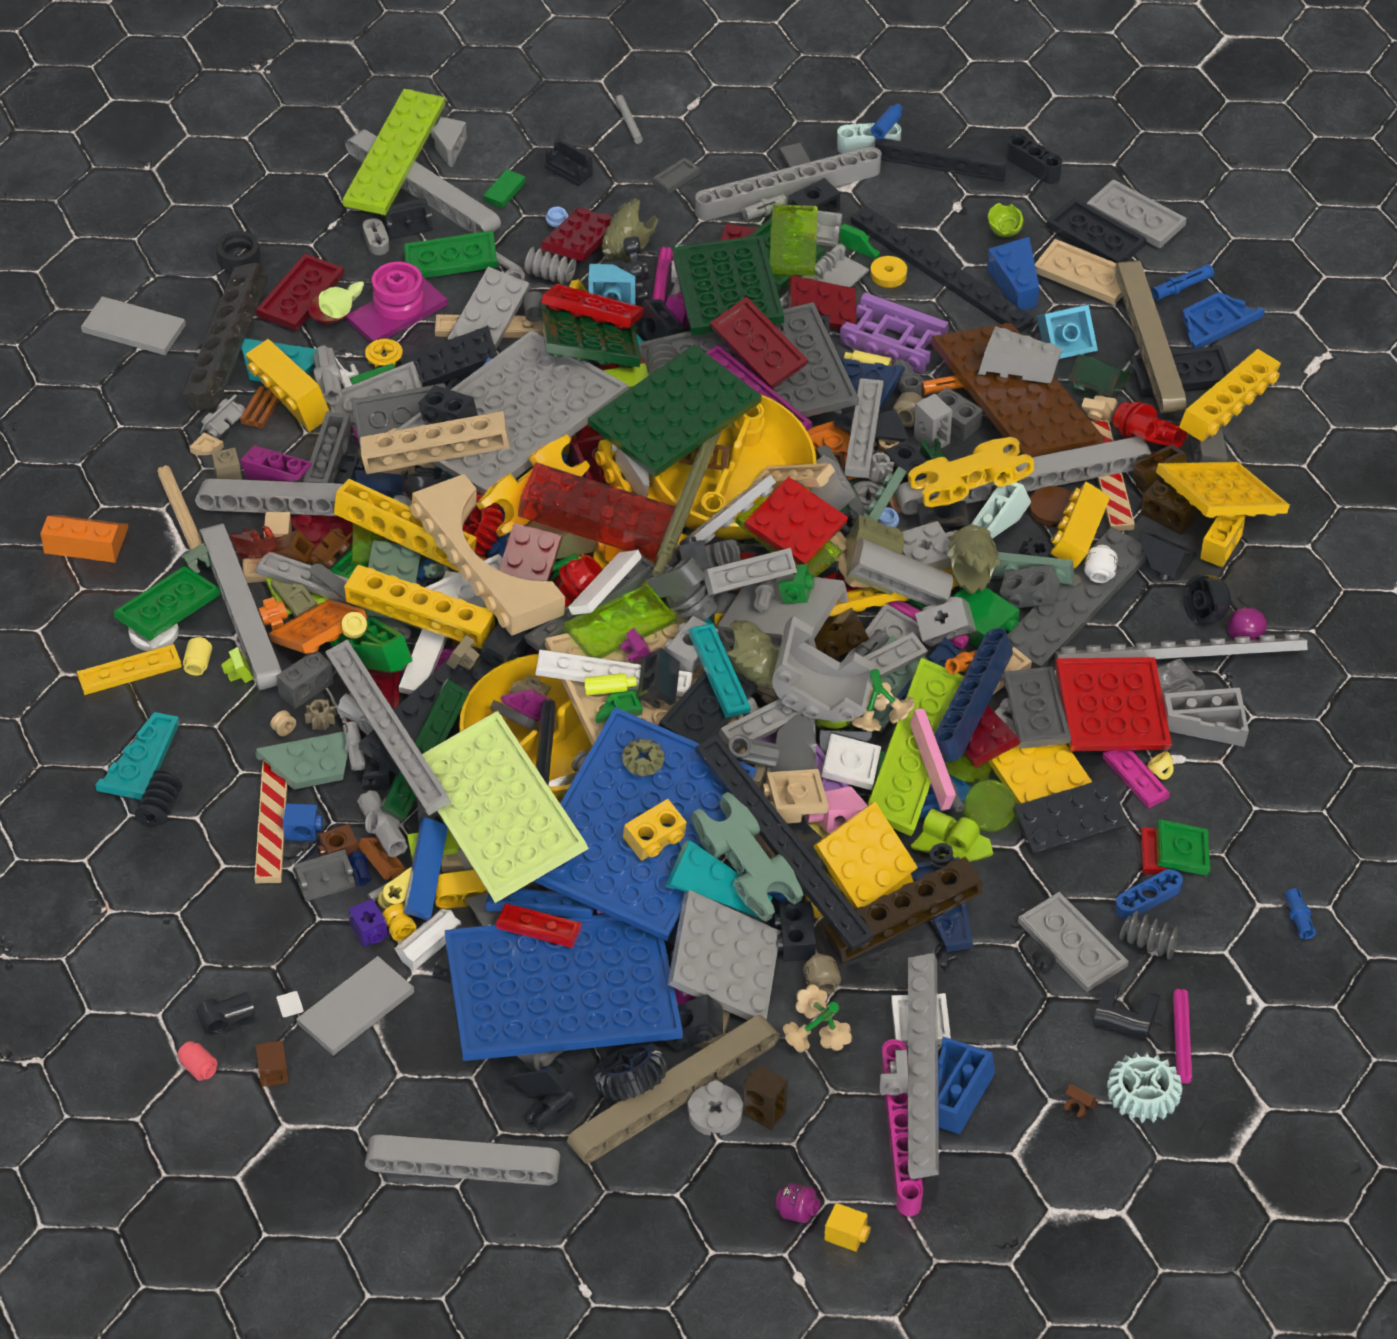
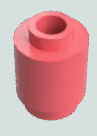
[178,1041,217,1081]

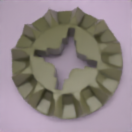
[622,737,664,776]

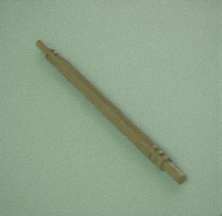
[652,430,722,576]

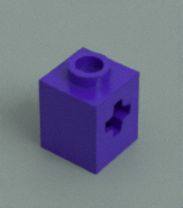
[348,899,388,947]

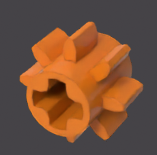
[258,597,288,630]

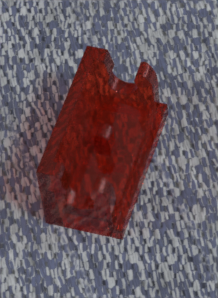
[229,526,281,559]

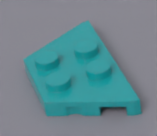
[240,338,317,382]

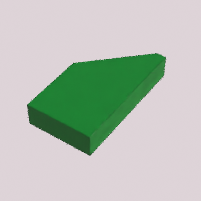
[839,224,880,260]
[595,690,643,723]

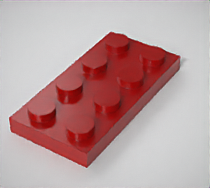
[541,284,644,329]

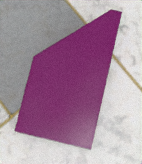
[501,689,551,722]

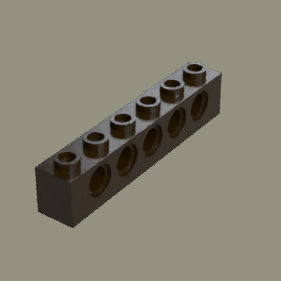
[825,856,983,963]

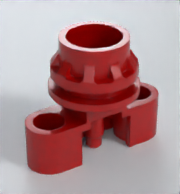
[1113,402,1187,448]
[552,555,603,608]

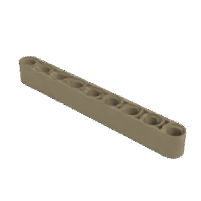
[1115,260,1186,413]
[567,1015,780,1164]

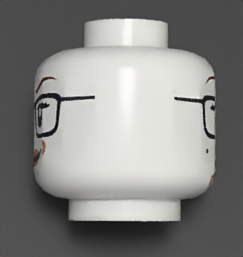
[1084,545,1118,583]

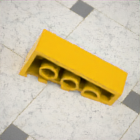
[246,339,330,432]

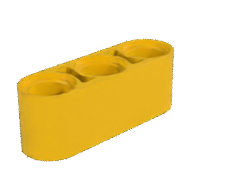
[435,870,488,909]

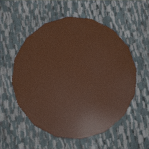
[1029,486,1072,527]

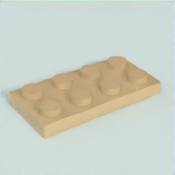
[1035,239,1122,305]

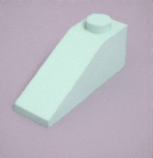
[972,482,1031,538]

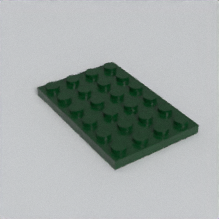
[671,235,785,336]
[539,298,642,369]
[588,344,762,477]

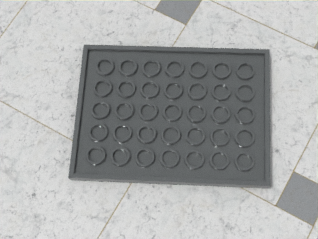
[638,302,859,417]

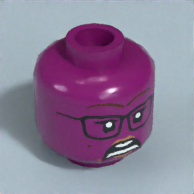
[776,1183,820,1223]

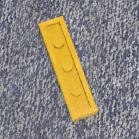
[77,644,182,695]

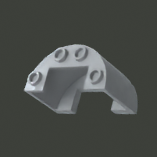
[772,616,875,721]

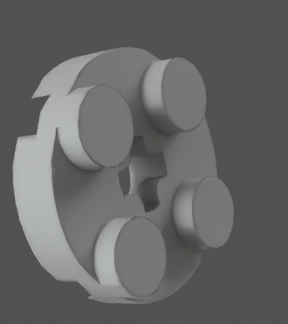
[688,1080,743,1135]

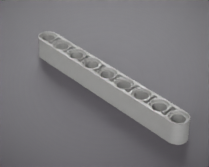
[345,129,501,234]
[695,147,881,220]
[199,523,281,691]

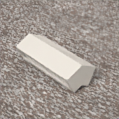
[394,909,461,971]

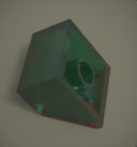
[1068,354,1133,398]

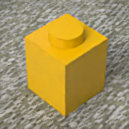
[825,1203,870,1252]

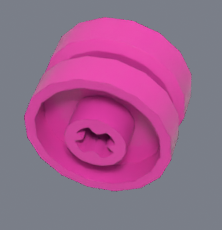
[372,261,424,320]

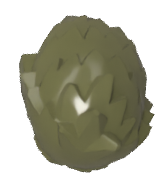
[602,198,658,262]
[947,524,1000,594]
[724,620,779,686]

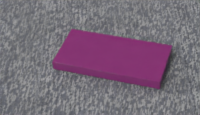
[346,277,448,343]

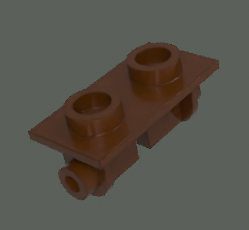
[308,528,352,569]

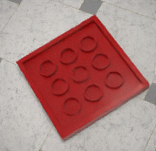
[1055,657,1172,751]

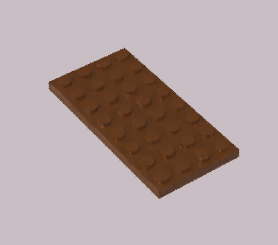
[931,323,1104,457]

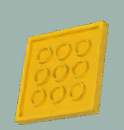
[1156,462,1289,518]

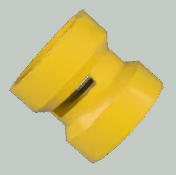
[382,903,417,941]

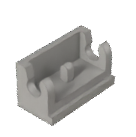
[794,208,842,247]

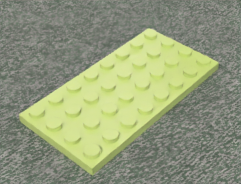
[422,711,589,903]

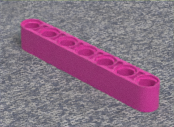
[881,1039,923,1216]

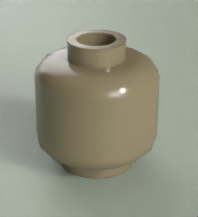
[893,392,923,427]

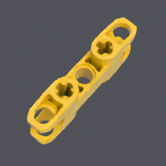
[476,434,590,537]
[908,437,1034,507]

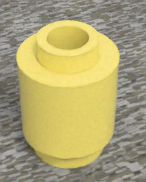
[183,637,212,676]

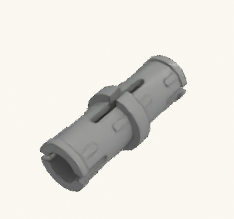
[742,193,788,221]

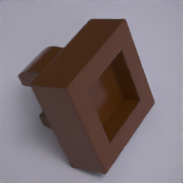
[1064,1084,1099,1119]

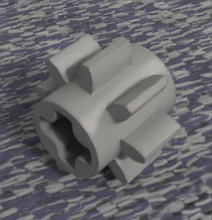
[869,453,894,483]

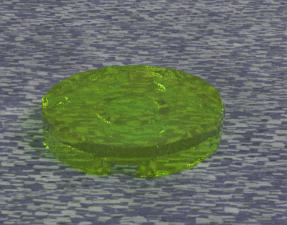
[943,755,991,782]
[964,780,1016,832]

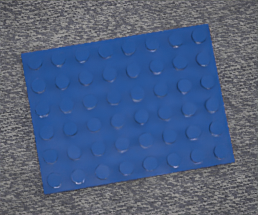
[534,707,757,941]
[444,914,683,1061]

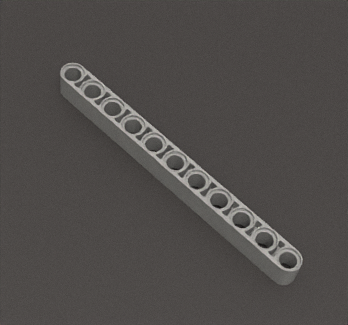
[895,437,1151,515]

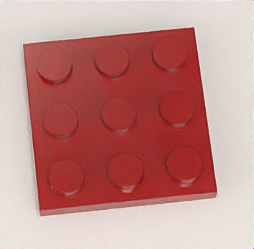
[744,476,848,565]

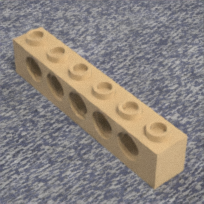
[360,411,510,474]

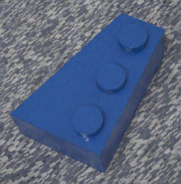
[987,237,1039,311]
[938,1036,995,1134]

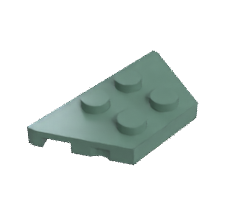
[256,732,348,790]

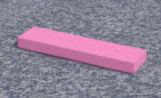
[910,708,956,810]

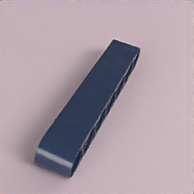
[934,628,1013,762]

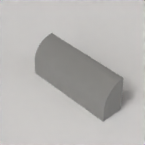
[849,538,953,606]

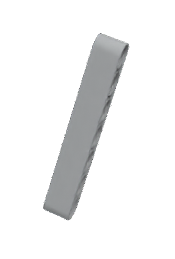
[195,479,343,516]
[365,1135,561,1185]

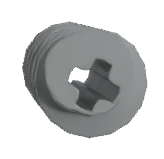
[525,247,577,285]

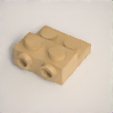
[762,769,829,823]

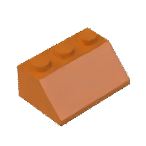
[40,515,128,563]

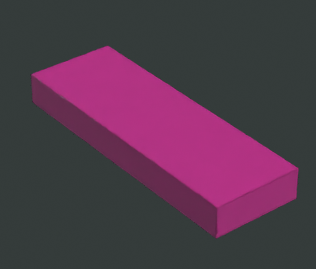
[1102,750,1170,809]

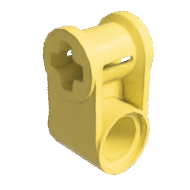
[378,867,412,910]

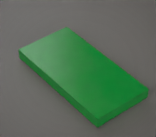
[404,230,498,278]
[114,566,220,641]

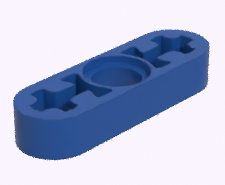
[1115,869,1183,919]

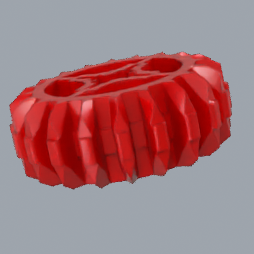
[462,494,505,556]

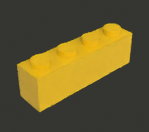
[1050,482,1110,569]

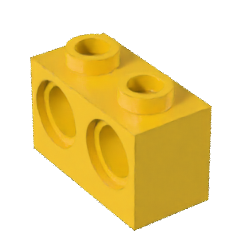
[1200,515,1245,567]
[623,799,686,861]

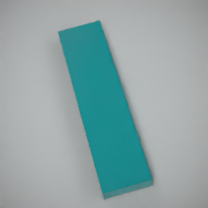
[688,623,751,718]

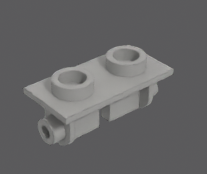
[200,394,245,438]

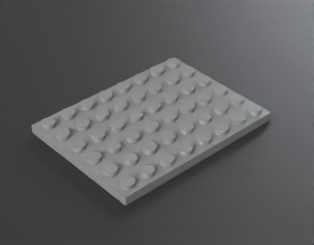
[395,330,629,495]

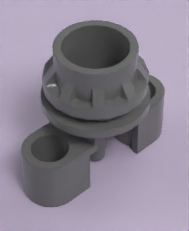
[645,556,718,621]

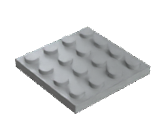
[668,890,781,1020]

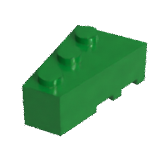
[330,616,413,673]

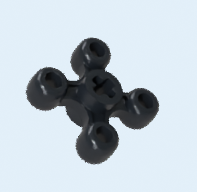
[623,236,650,306]

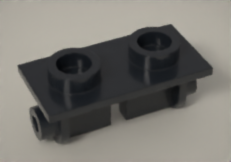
[334,448,365,484]

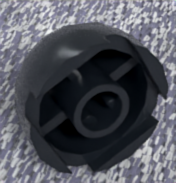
[400,468,449,501]
[1183,574,1231,625]

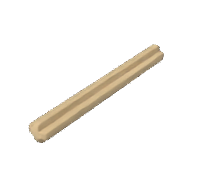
[157,465,203,550]

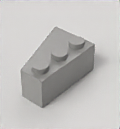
[978,326,1062,383]
[1163,688,1249,747]

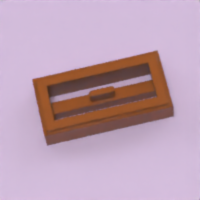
[240,386,280,429]
[358,837,407,880]

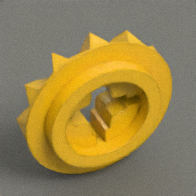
[365,339,403,368]

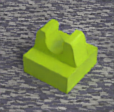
[221,647,254,683]

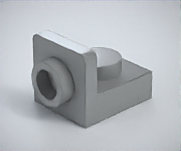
[880,1050,908,1095]

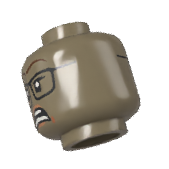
[803,954,841,995]

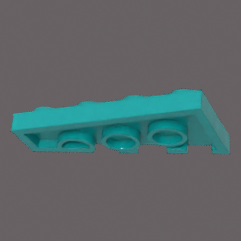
[96,712,179,800]
[665,840,772,921]

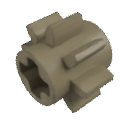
[304,699,336,730]

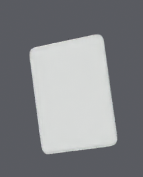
[277,991,304,1017]

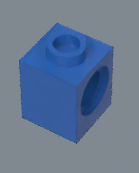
[283,804,323,841]

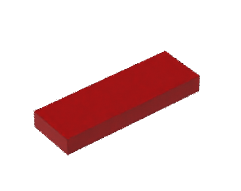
[496,903,582,948]

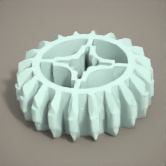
[1107,1052,1182,1123]

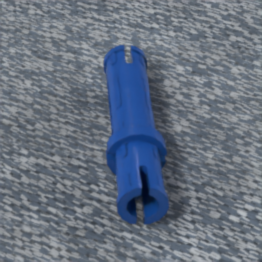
[1150,264,1214,301]

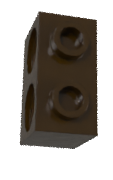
[1141,480,1197,535]
[742,1065,788,1130]

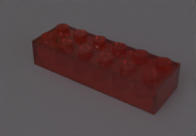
[517,462,676,561]

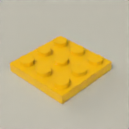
[988,744,1092,805]
[813,802,918,909]

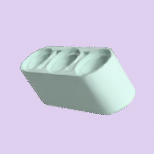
[837,123,901,154]

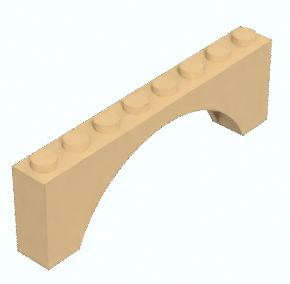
[410,474,565,636]

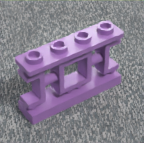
[840,293,948,373]

